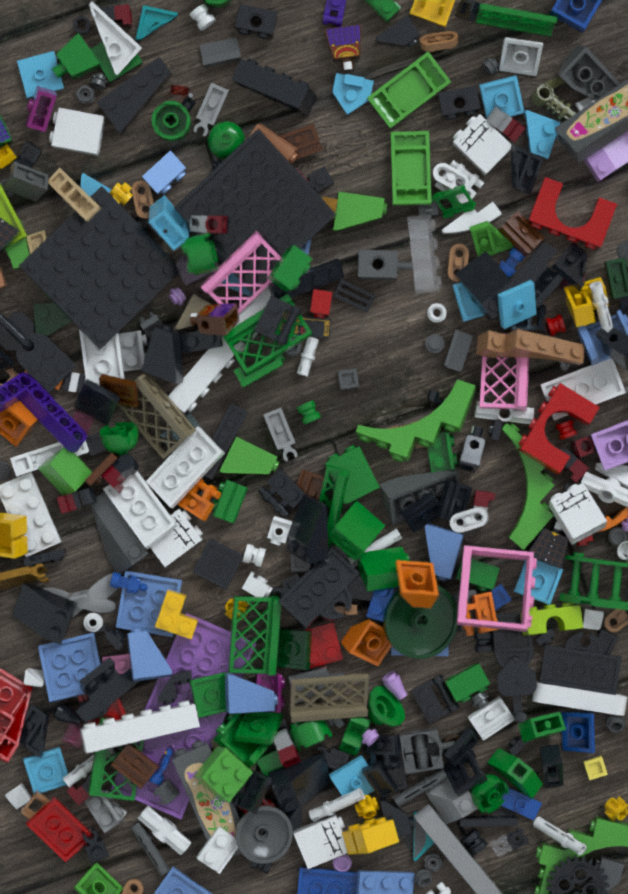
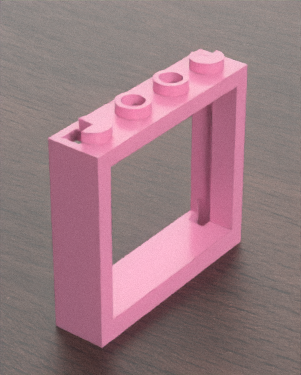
[457,546,537,632]

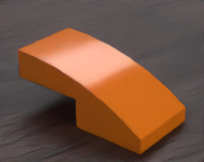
[598,506,628,532]

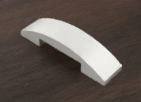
[10,440,89,476]

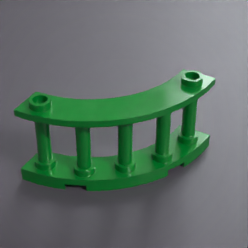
[559,552,628,610]

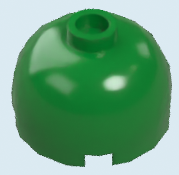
[207,121,245,160]
[99,422,139,456]
[470,774,509,813]

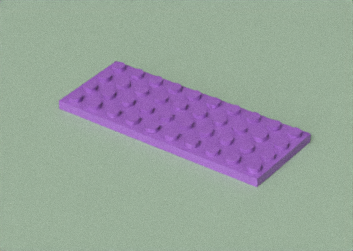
[111,613,257,819]

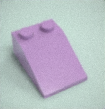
[584,131,628,182]
[591,420,628,471]

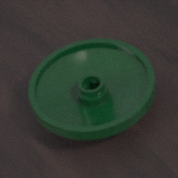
[383,585,458,659]

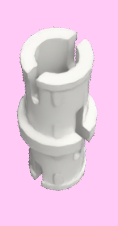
[296,337,319,377]

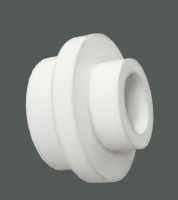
[427,303,447,323]
[84,613,103,632]

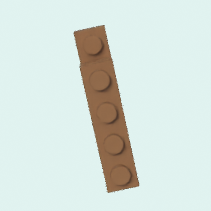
[476,329,585,365]

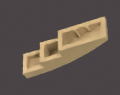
[48,168,101,222]

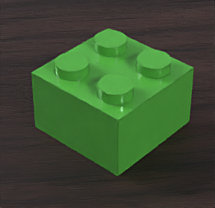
[194,746,253,803]

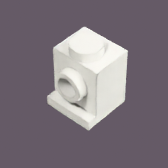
[267,515,292,546]
[242,571,273,597]

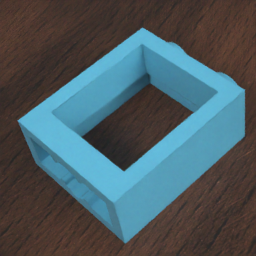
[149,195,189,250]

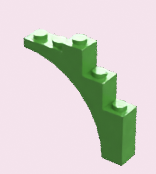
[356,379,476,463]
[501,423,555,550]
[534,816,628,894]

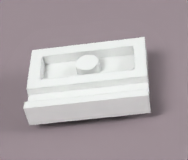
[468,696,514,741]
[196,825,238,874]

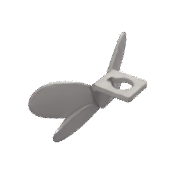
[43,574,119,617]

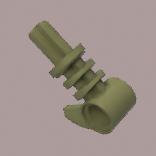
[531,78,576,120]

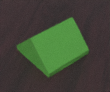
[38,447,92,495]
[74,862,124,894]

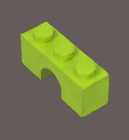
[520,603,583,636]

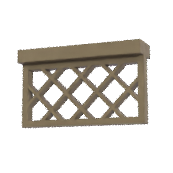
[118,372,197,459]
[288,674,369,723]

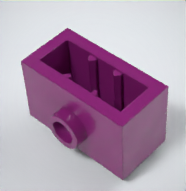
[26,86,57,132]

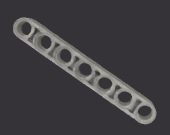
[414,804,503,894]

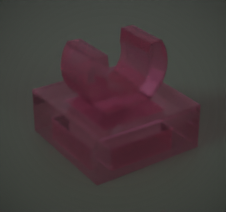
[62,723,82,748]

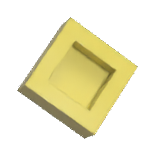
[583,756,608,780]

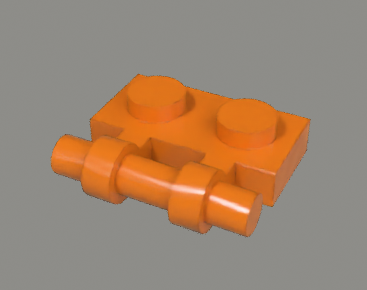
[177,479,221,521]
[463,592,499,636]

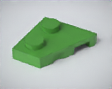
[469,221,513,257]

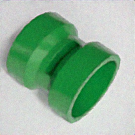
[296,400,321,425]

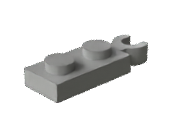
[194,83,229,137]
[264,408,297,461]

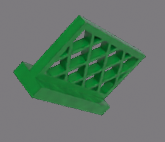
[475,3,557,37]
[222,294,313,375]
[228,596,281,675]
[88,717,144,801]

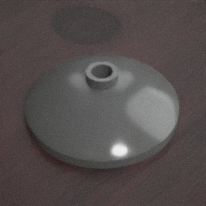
[235,806,293,864]

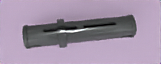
[393,768,448,808]
[130,821,170,876]

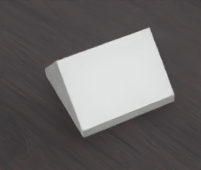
[499,37,543,76]

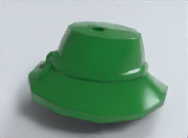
[367,686,405,727]

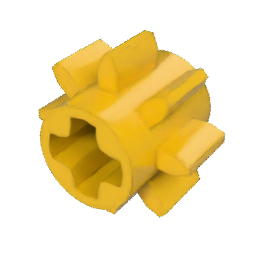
[109,182,133,206]
[225,599,248,620]
[354,795,380,819]
[604,797,628,822]

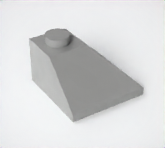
[425,779,478,824]

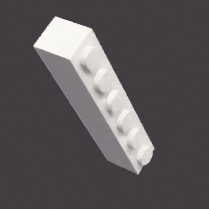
[80,700,200,753]

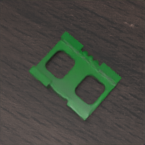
[431,184,476,219]

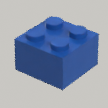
[550,0,602,33]

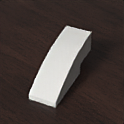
[441,202,502,234]

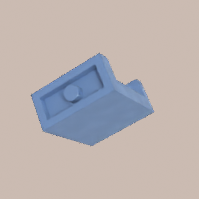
[577,310,628,366]

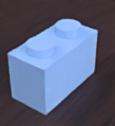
[142,151,187,195]

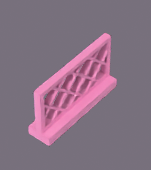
[201,231,281,314]
[480,333,529,411]

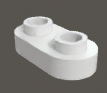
[433,163,469,189]
[450,507,488,533]

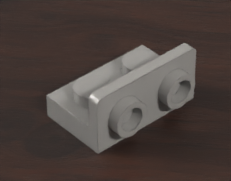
[119,330,147,372]
[84,788,125,833]

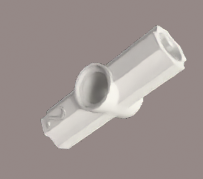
[474,401,534,424]
[581,472,628,507]
[137,805,192,855]

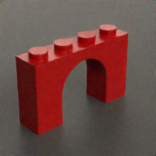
[528,177,617,250]
[518,383,600,474]

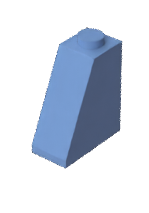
[425,523,465,581]
[126,629,172,682]
[225,673,278,714]

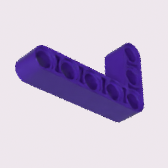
[0,373,87,452]

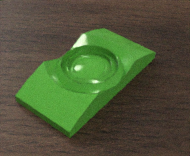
[367,52,451,129]
[391,131,432,206]

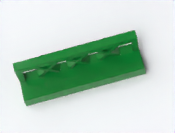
[319,465,350,547]

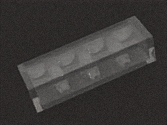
[407,215,442,295]

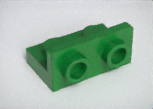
[427,431,458,472]

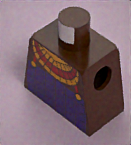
[325,24,361,71]
[190,303,240,336]

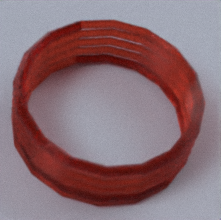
[170,85,189,95]

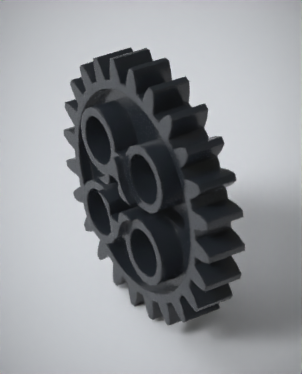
[546,854,609,894]

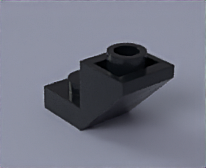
[158,669,193,704]

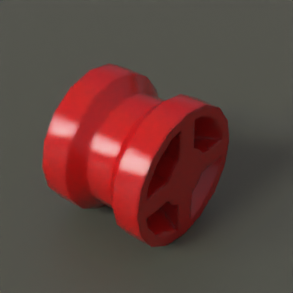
[545,314,566,337]
[555,419,578,440]

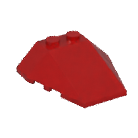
[0,668,32,763]

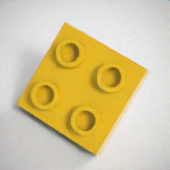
[409,0,455,27]

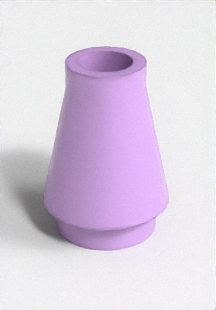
[382,671,407,700]

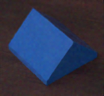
[561,711,595,753]

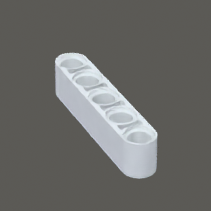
[532,681,628,716]

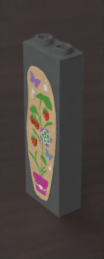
[555,79,628,163]
[171,740,241,857]

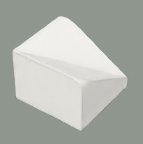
[582,608,604,630]
[24,668,45,687]
[5,783,32,809]

